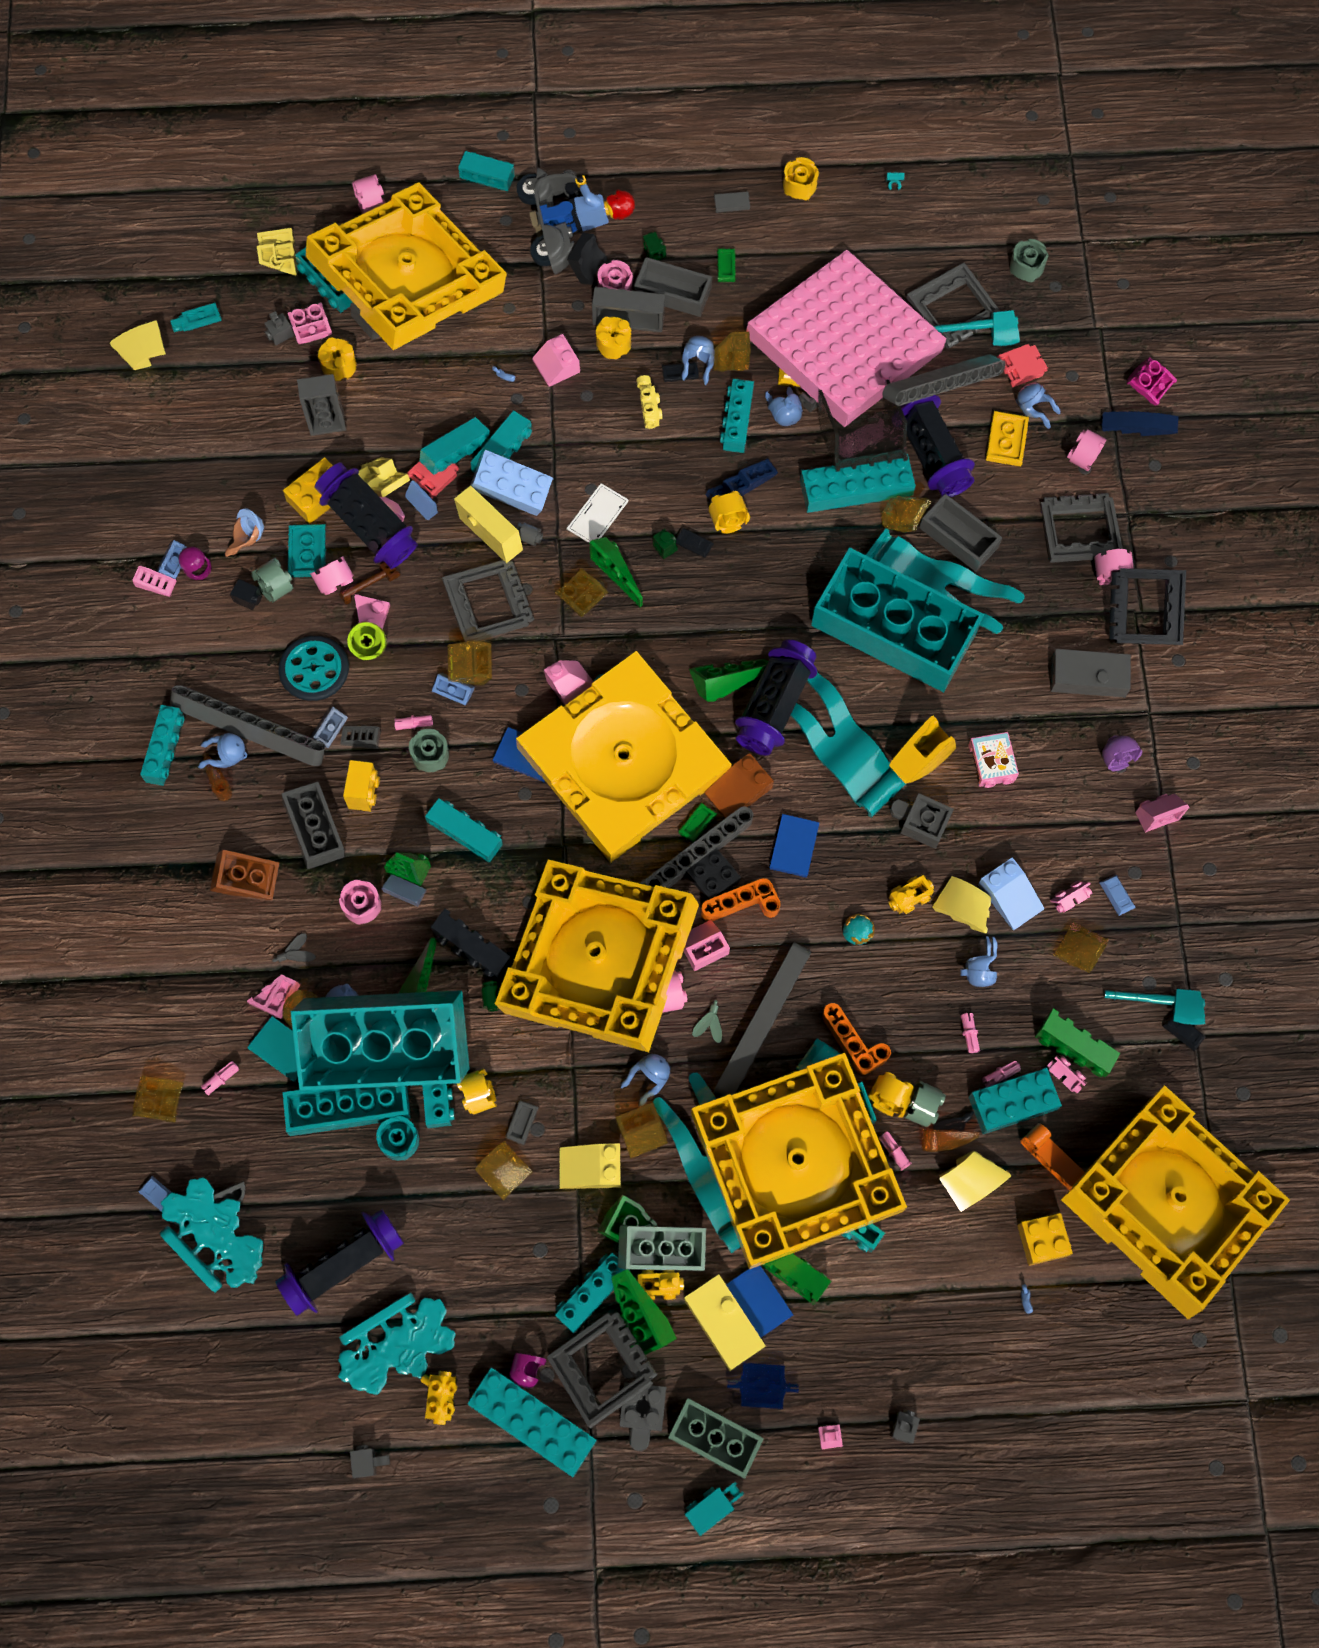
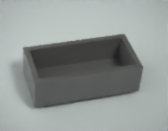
[634,257,712,317]
[592,287,665,332]
[920,494,1003,572]

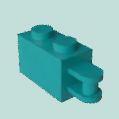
[685,1481,744,1536]

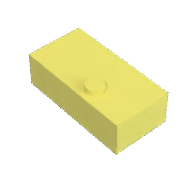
[454,486,523,563]
[684,1275,765,1371]

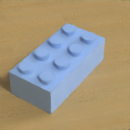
[470,450,553,516]

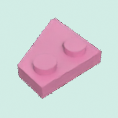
[355,594,390,629]
[247,975,300,1019]

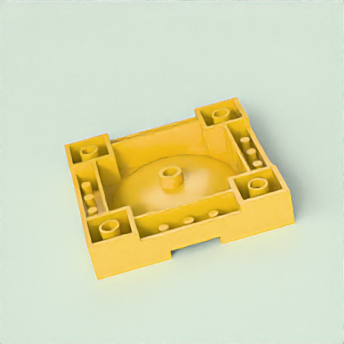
[306,182,507,350]
[516,651,732,863]
[495,860,699,1052]
[691,1053,907,1269]
[1061,1085,1290,1320]

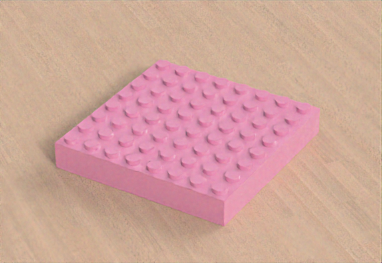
[745,250,946,428]

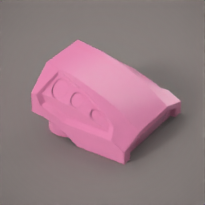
[288,303,332,344]

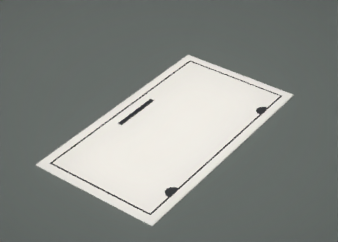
[567,483,629,542]

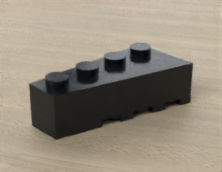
[431,908,512,980]

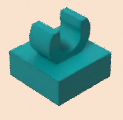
[885,173,904,190]

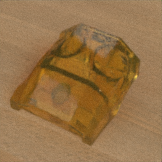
[882,496,931,532]
[555,568,608,617]
[1054,922,1109,973]
[132,1076,184,1123]
[475,1141,533,1201]

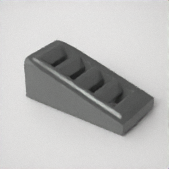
[340,726,381,749]

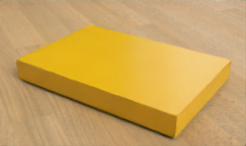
[986,411,1029,467]

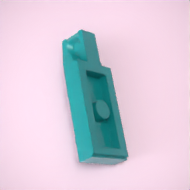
[170,303,222,332]

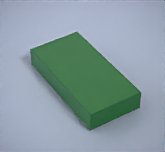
[718,249,736,282]
[678,803,717,844]

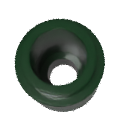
[481,981,501,1012]

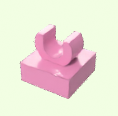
[818,1425,843,1449]

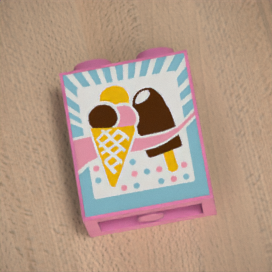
[968,732,1019,788]

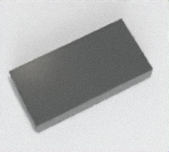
[714,192,750,213]
[505,1100,539,1145]

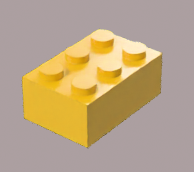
[283,457,333,524]

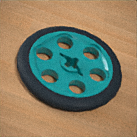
[278,636,349,701]

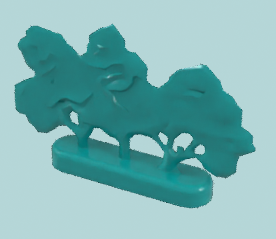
[159,1178,263,1293]
[338,1293,455,1395]

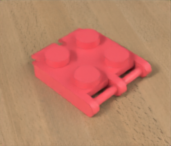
[997,344,1048,387]
[407,461,459,499]

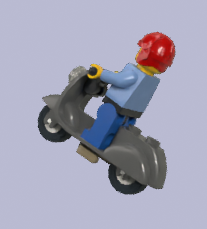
[517,168,635,275]

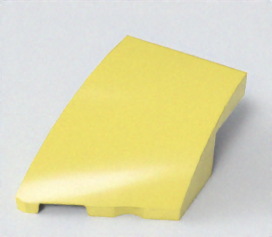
[257,228,297,275]
[110,320,166,370]
[358,457,410,497]
[932,876,991,933]
[939,1150,1011,1211]

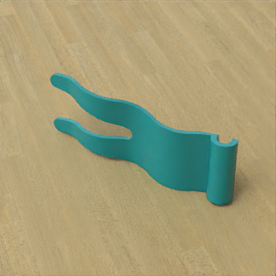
[866,528,1024,634]
[790,672,907,818]
[653,1073,741,1254]

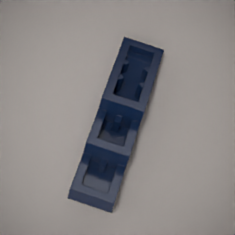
[1102,411,1179,436]
[706,459,778,503]

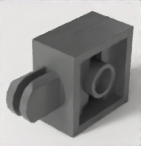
[890,793,954,849]
[620,1383,666,1451]

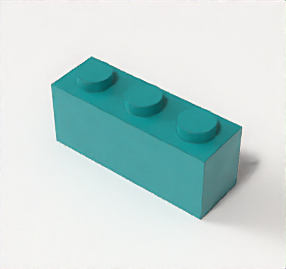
[458,151,515,192]

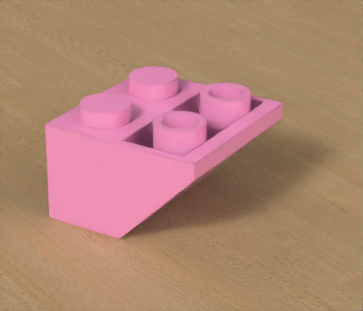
[684,920,730,971]

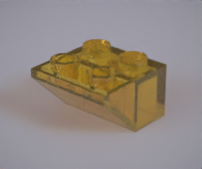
[713,332,751,372]
[448,641,492,686]
[615,1102,668,1159]

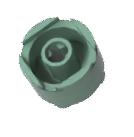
[1010,239,1048,282]
[251,558,293,603]
[409,729,449,772]
[903,1081,946,1127]

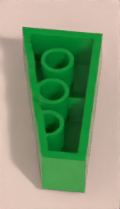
[1035,1008,1120,1077]
[761,1253,832,1305]

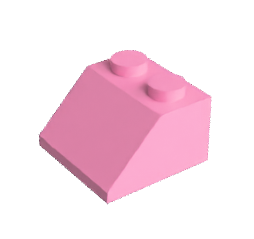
[532,334,580,387]
[1135,794,1189,833]

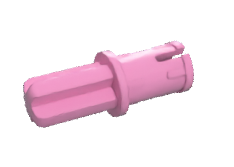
[394,715,433,730]
[960,1013,980,1053]
[201,1061,239,1095]
[982,1061,1021,1087]
[879,1132,912,1171]

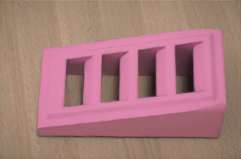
[133,566,177,597]

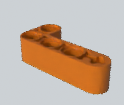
[701,878,780,921]
[822,1003,891,1075]
[1020,1123,1085,1190]

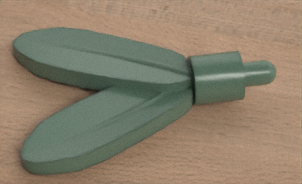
[692,1000,722,1043]

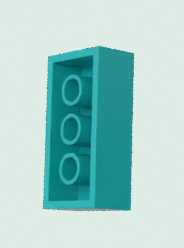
[969,1068,1062,1134]

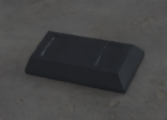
[662,363,699,382]
[675,528,714,558]
[1163,1013,1206,1051]

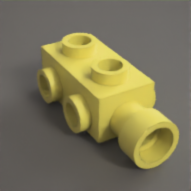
[636,375,662,429]

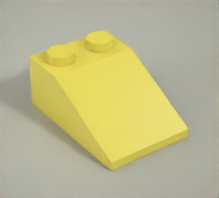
[560,1143,621,1189]

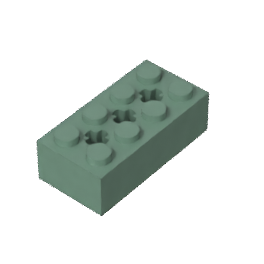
[618,1225,706,1271]
[668,1398,764,1479]

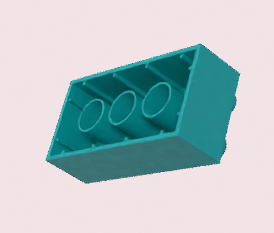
[811,547,984,693]
[291,990,470,1091]

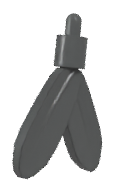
[272,933,316,962]

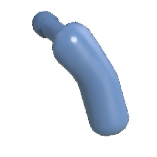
[492,366,515,382]
[1021,1284,1033,1314]

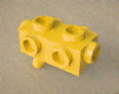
[888,875,934,914]
[637,1270,684,1300]
[421,1371,457,1425]

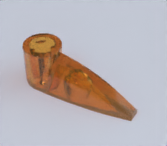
[202,754,233,801]
[922,1129,980,1152]

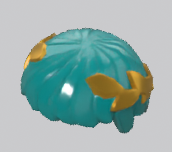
[843,914,875,945]

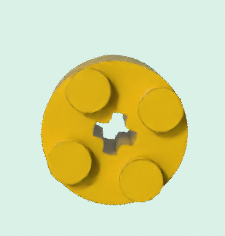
[783,157,819,200]
[596,317,631,359]
[318,337,357,381]
[708,491,750,533]
[457,1068,497,1115]
[868,1072,914,1118]

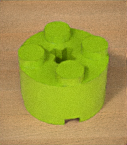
[347,622,387,660]

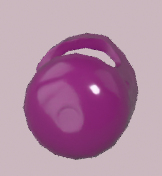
[178,546,212,580]
[509,1353,546,1388]

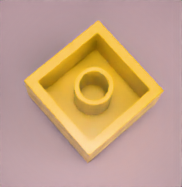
[343,760,380,812]
[1017,1213,1073,1266]

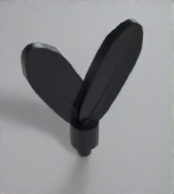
[933,1111,974,1149]

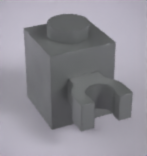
[264,311,294,345]
[890,1409,920,1444]
[350,1445,390,1478]

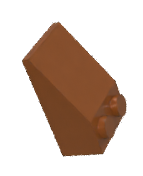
[704,753,774,819]
[210,850,279,900]

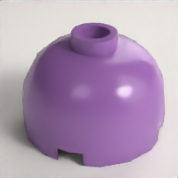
[1102,736,1142,771]

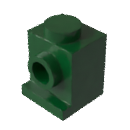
[643,232,666,260]
[653,529,678,560]

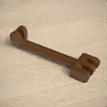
[339,562,401,605]

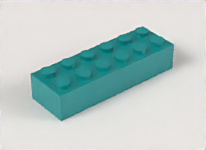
[800,454,916,513]
[282,1086,411,1136]
[468,1368,597,1478]

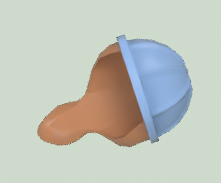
[225,508,264,557]

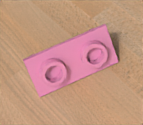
[1050,881,1092,913]
[1047,1055,1087,1094]

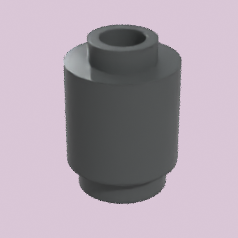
[516,523,543,546]

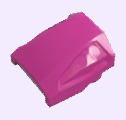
[1127,357,1177,406]

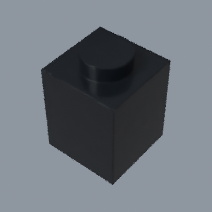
[230,579,262,610]

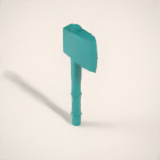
[933,310,1020,346]
[1104,989,1205,1025]

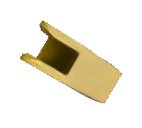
[889,715,956,784]

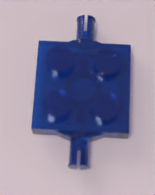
[727,1363,799,1409]

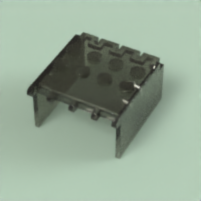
[818,379,908,472]

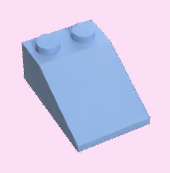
[978,858,1044,931]

